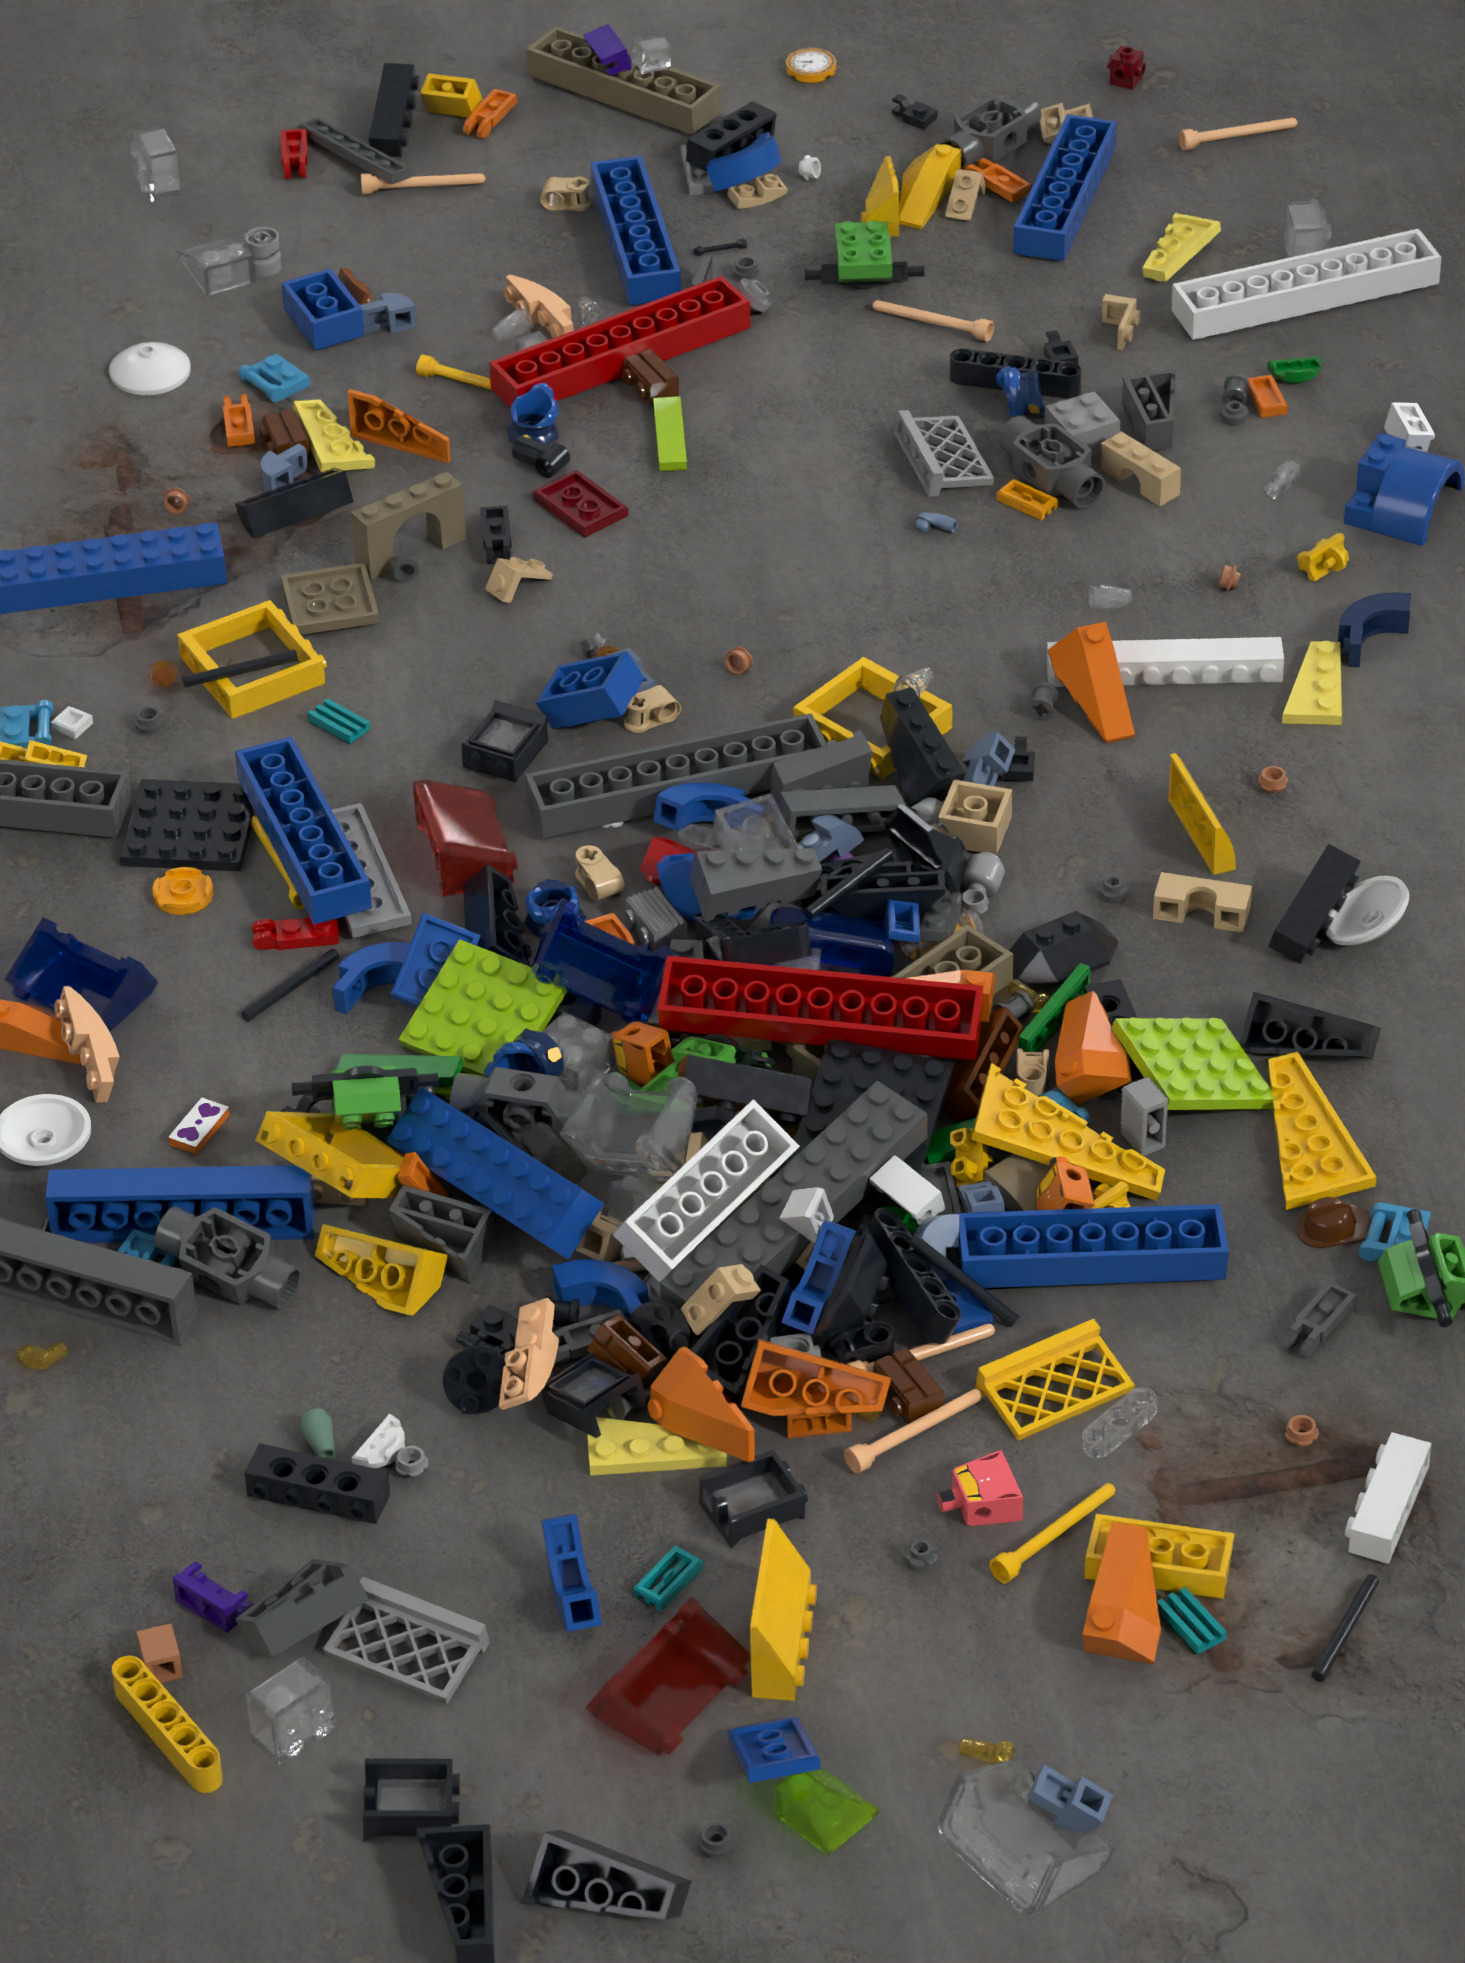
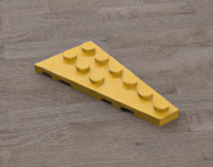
[1268,1052,1377,1210]
[971,1063,1165,1201]

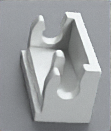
[1384,402,1435,451]
[869,1155,945,1225]

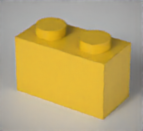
[420,74,482,118]

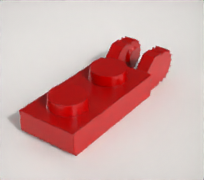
[281,129,308,179]
[251,917,339,950]

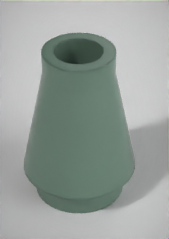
[299,1409,336,1459]

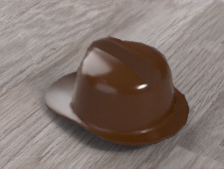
[1296,1197,1372,1248]

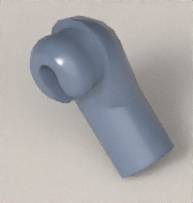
[914,512,958,533]

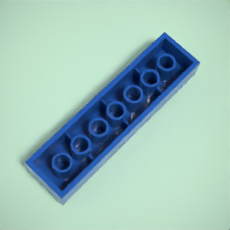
[1013,114,1117,261]
[590,156,681,305]
[0,523,227,614]
[235,736,372,924]
[386,1087,604,1260]
[45,1165,316,1243]
[957,1204,1229,1289]

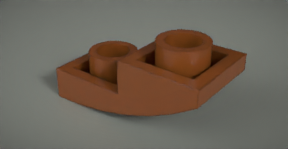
[337,267,371,305]

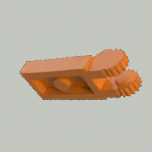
[463,89,518,139]
[965,158,1032,203]
[223,394,255,447]

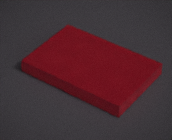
[533,470,629,538]

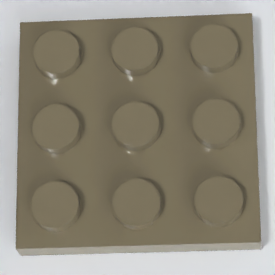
[281,563,380,635]

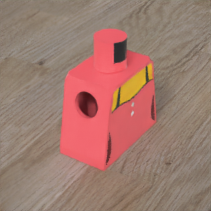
[937,1450,1023,1526]

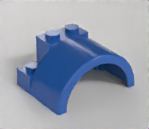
[1344,433,1465,546]

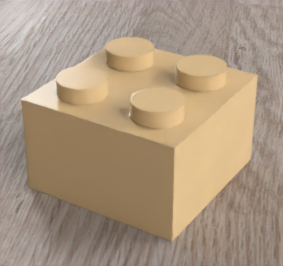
[938,780,1012,855]

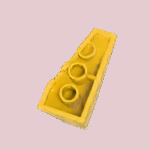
[899,144,961,230]
[861,156,899,237]
[315,1224,448,1316]

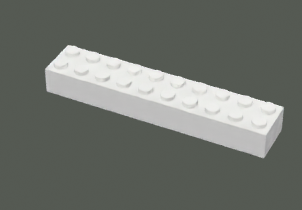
[1172,229,1441,340]

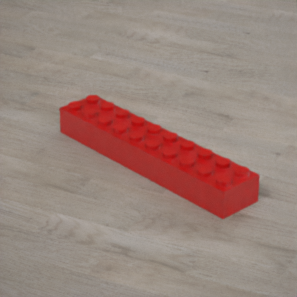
[489,276,751,408]
[657,956,984,1060]

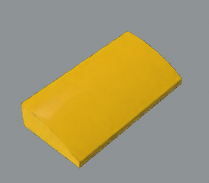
[1168,753,1236,875]
[1084,1514,1235,1599]

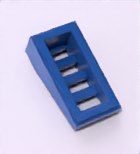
[884,900,920,943]

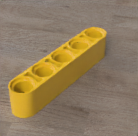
[112,1656,223,1793]

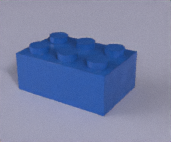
[281,268,365,350]
[535,651,644,729]

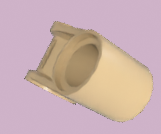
[540,177,592,212]
[624,685,681,733]
[575,845,625,902]
[1016,1048,1049,1096]

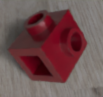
[1107,46,1146,90]

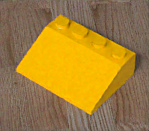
[750,1519,817,1701]

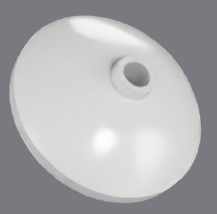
[109,342,191,395]
[1326,876,1409,946]
[0,1094,91,1166]

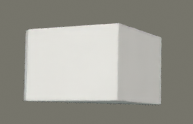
[779,1187,834,1243]

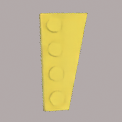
[1142,213,1221,282]
[293,399,375,472]
[1282,641,1342,725]
[587,1417,727,1476]

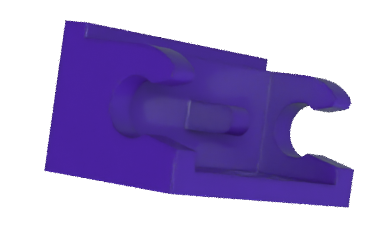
[583,24,632,75]
[172,1562,253,1633]

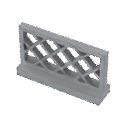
[894,410,994,497]
[323,1577,490,1704]

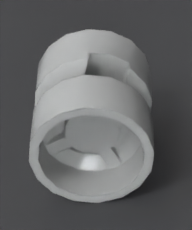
[245,227,282,277]

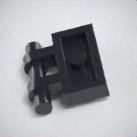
[456,1305,518,1360]

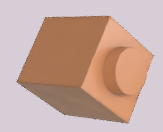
[136,1624,183,1683]

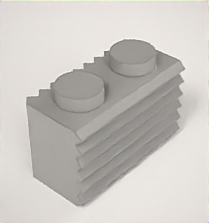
[623,886,688,954]
[1120,1078,1168,1156]

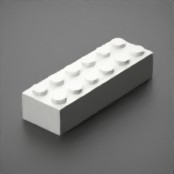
[613,1099,800,1282]

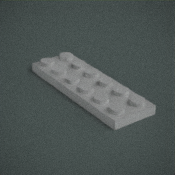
[332,803,412,938]

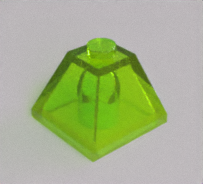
[775,1769,879,1856]

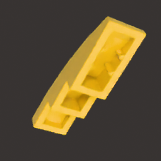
[0,740,87,767]

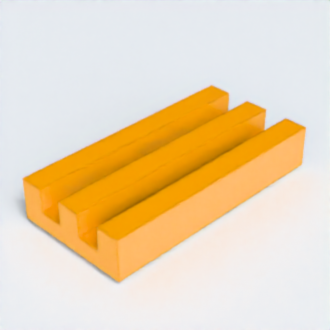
[996,479,1058,521]

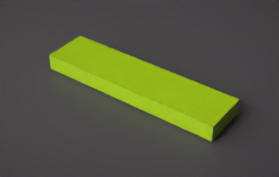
[653,396,687,471]

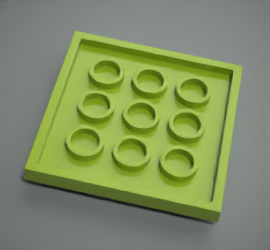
[398,939,569,1076]
[1111,1017,1276,1110]

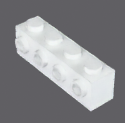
[1345,1432,1431,1564]

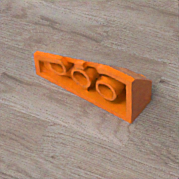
[0,999,82,1065]
[741,1339,891,1416]
[648,1347,755,1462]

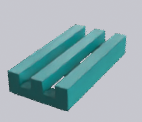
[307,698,370,744]
[633,1545,703,1612]
[1157,1587,1227,1655]

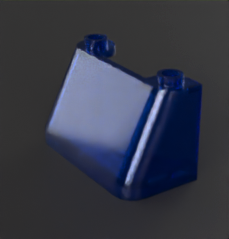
[531,898,675,1023]
[767,907,895,977]
[4,917,158,1032]

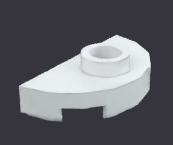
[352,1414,405,1468]

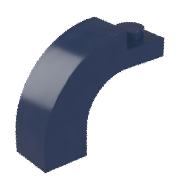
[1338,592,1411,667]

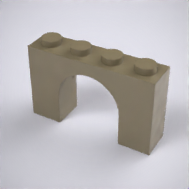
[351,472,466,580]

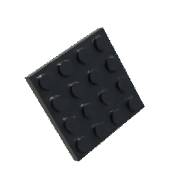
[120,779,255,872]

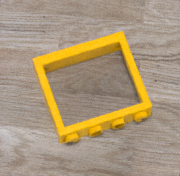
[177,600,327,719]
[793,657,952,780]
[255,1111,430,1198]

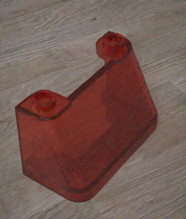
[413,779,518,897]
[585,1597,751,1755]

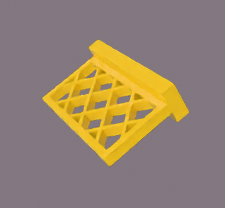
[975,1318,1135,1441]

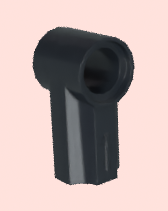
[512,435,570,479]

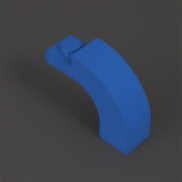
[706,132,782,192]
[653,783,765,835]
[657,853,759,923]
[332,942,410,1015]
[781,1219,856,1335]
[551,1259,649,1321]
[541,1513,602,1632]

